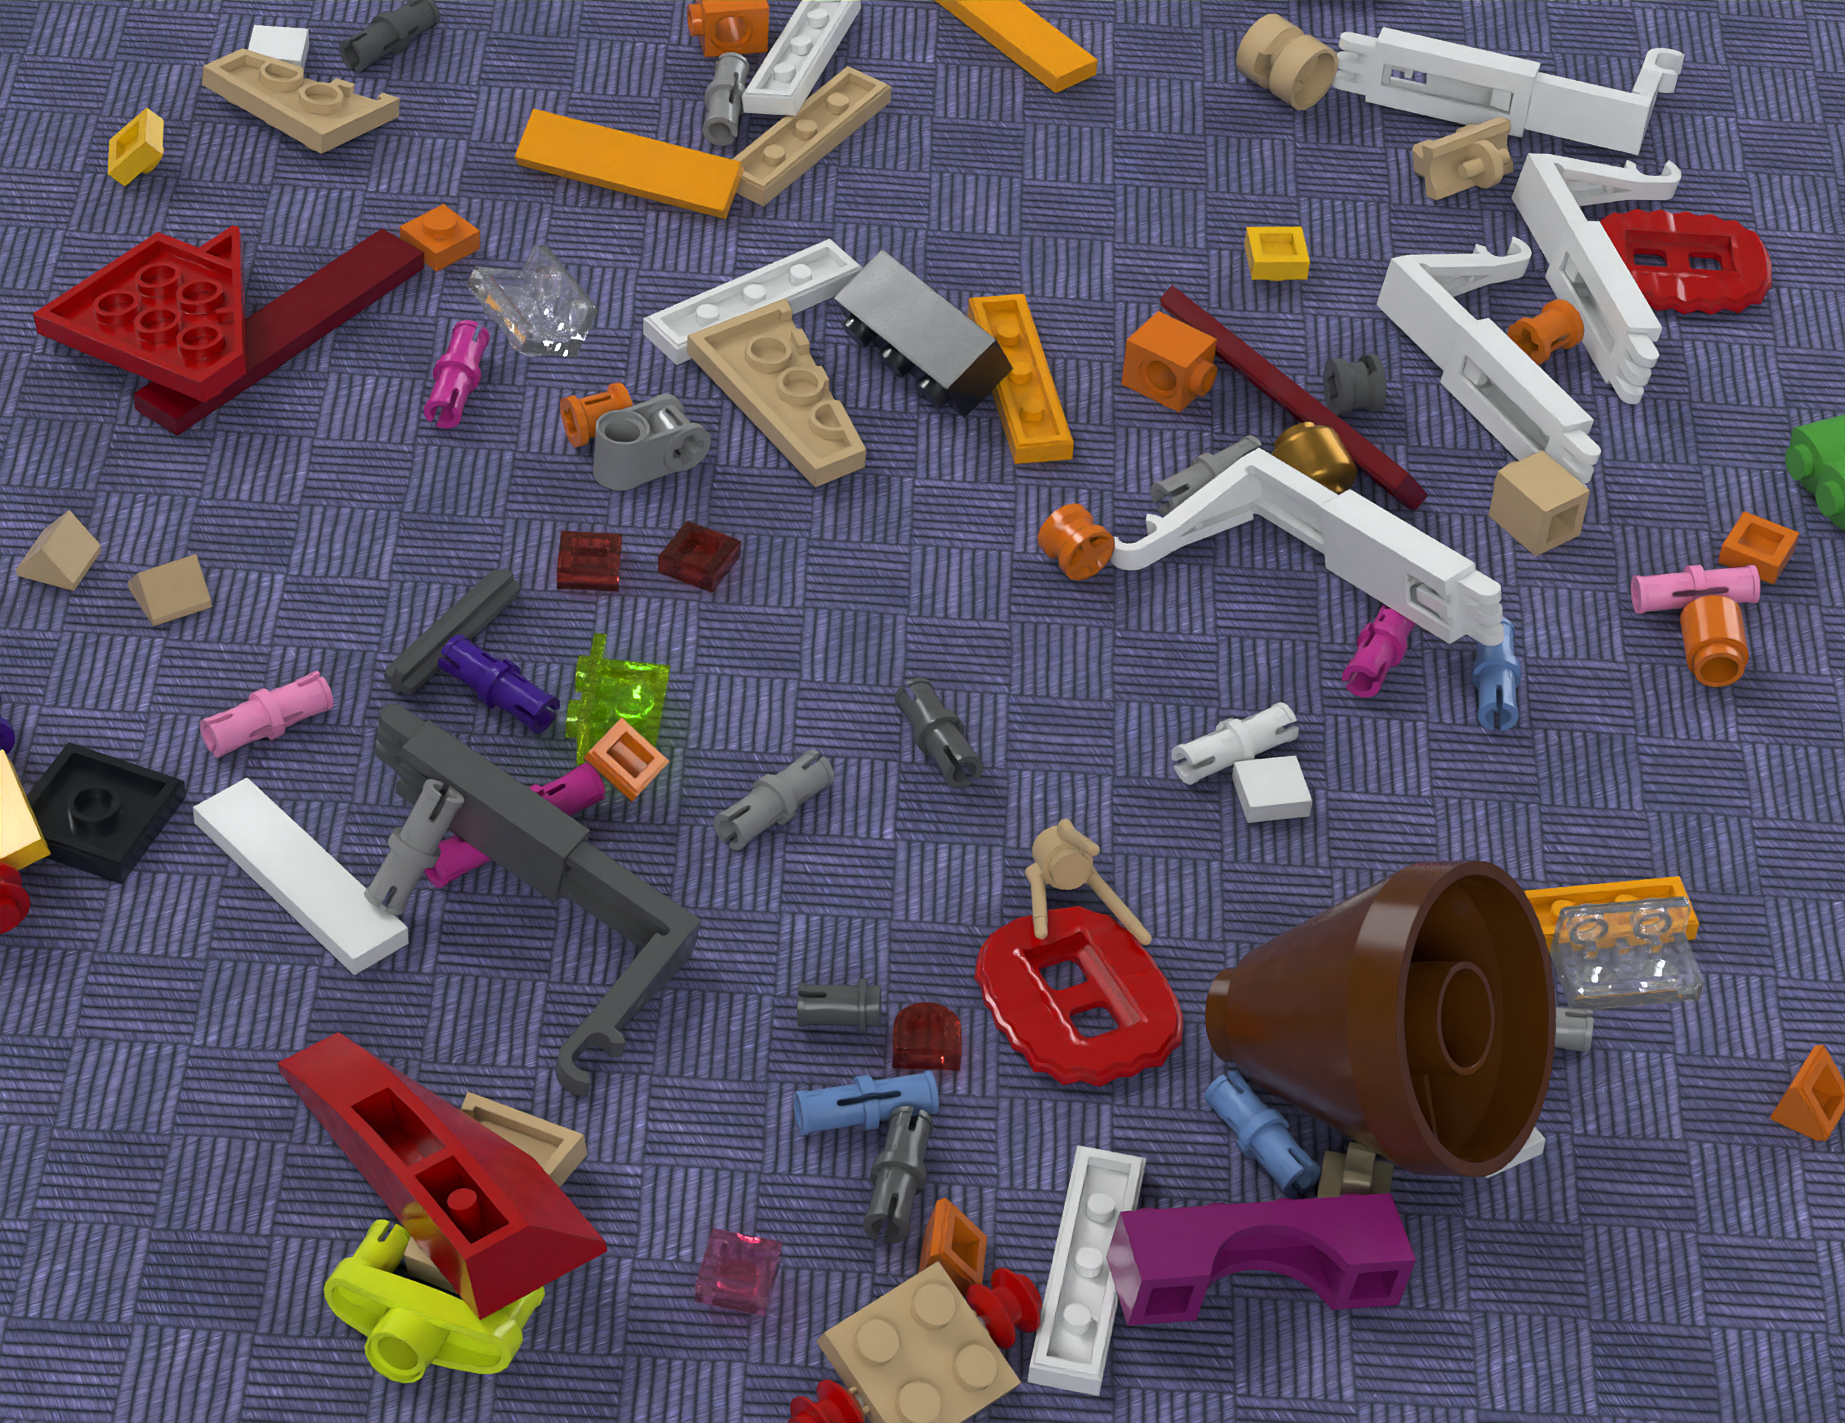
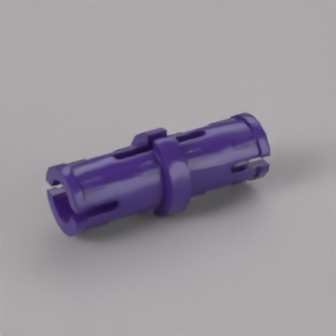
[438,634,560,733]

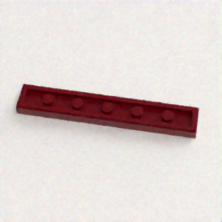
[134,228,424,436]
[1159,285,1429,511]

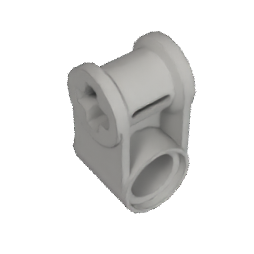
[593,394,711,491]

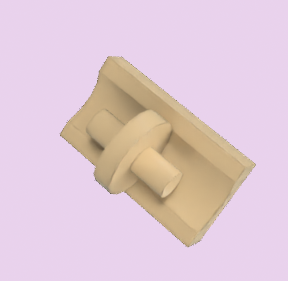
[1412,117,1514,200]

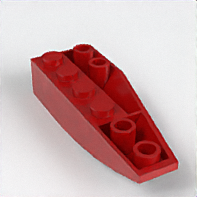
[277,1032,607,1320]

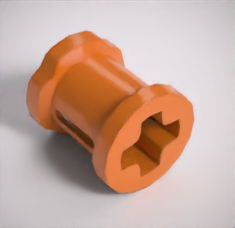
[1507,298,1585,366]
[560,382,633,448]

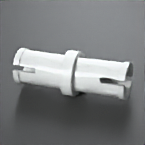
[1171,702,1299,785]

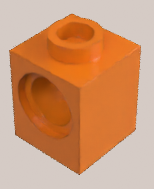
[687,0,769,57]
[1121,311,1218,413]

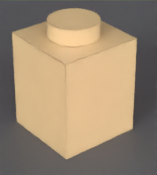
[1488,450,1590,557]

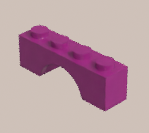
[1106,1193,1416,1326]

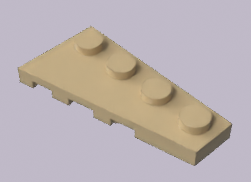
[687,298,866,487]

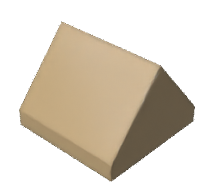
[16,510,101,591]
[128,554,212,627]

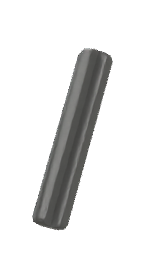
[384,568,521,696]

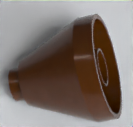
[1205,860,1556,1177]

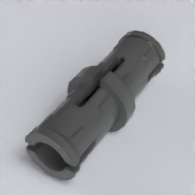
[339,0,440,73]
[895,677,984,789]
[863,1106,934,1243]

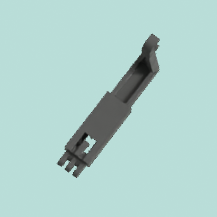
[375,703,701,1097]

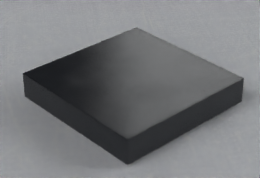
[27,742,186,884]

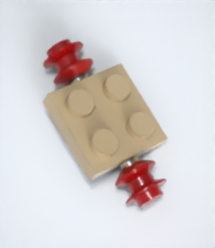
[788,1261,1042,1423]

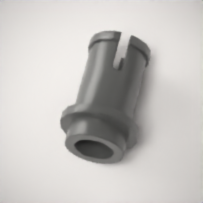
[797,978,881,1033]

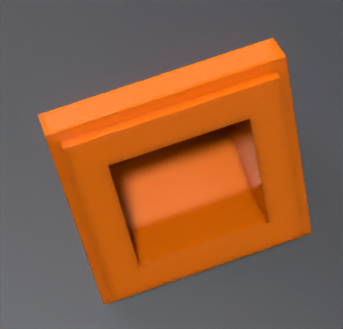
[583,718,670,803]
[1769,1044,1845,1142]
[918,1197,988,1296]

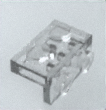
[467,244,597,357]
[1550,897,1704,1010]

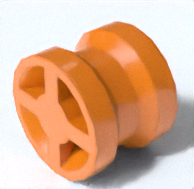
[1037,503,1115,581]

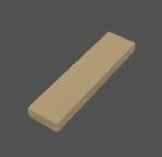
[732,66,892,206]

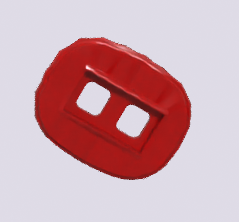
[1599,209,1772,315]
[974,906,1184,1087]

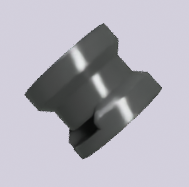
[1323,354,1387,416]

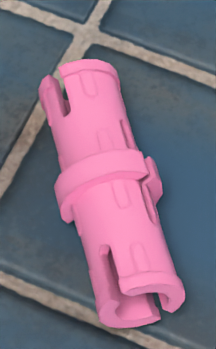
[1631,564,1761,614]
[200,671,334,758]

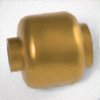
[1271,422,1357,495]

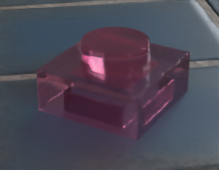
[695,1228,783,1316]

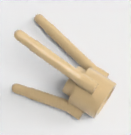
[1025,819,1152,945]

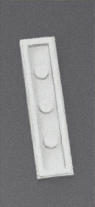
[742,0,861,116]
[643,239,863,365]
[193,778,409,975]
[1027,1145,1146,1396]

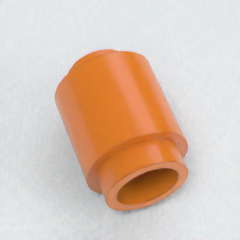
[1680,595,1749,687]

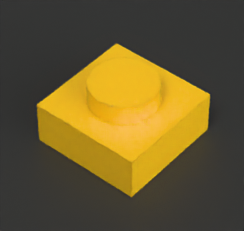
[108,107,164,186]
[1244,227,1310,281]

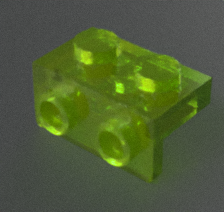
[566,633,670,765]

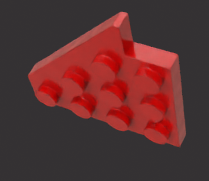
[33,225,247,403]

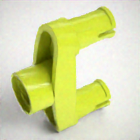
[324,1220,545,1383]

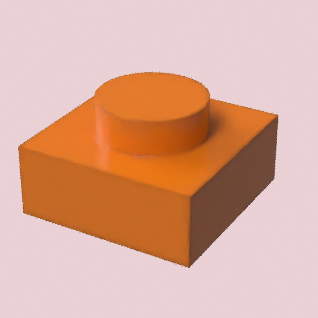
[399,204,480,272]
[1718,511,1800,585]

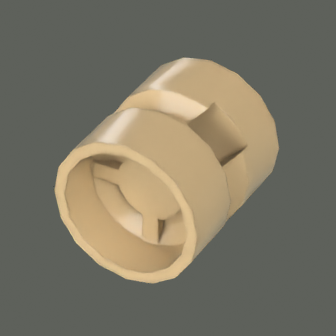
[1236,14,1339,110]

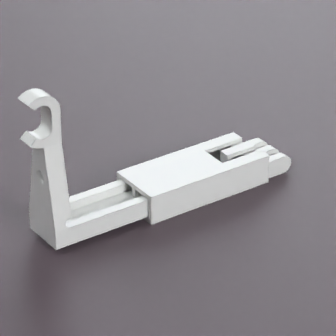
[1332,27,1685,155]
[1512,153,1681,404]
[1377,237,1601,488]
[1110,448,1504,646]

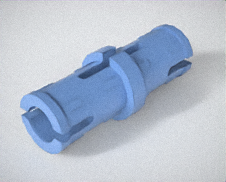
[1472,617,1521,731]
[793,1070,939,1136]
[1204,1071,1321,1198]

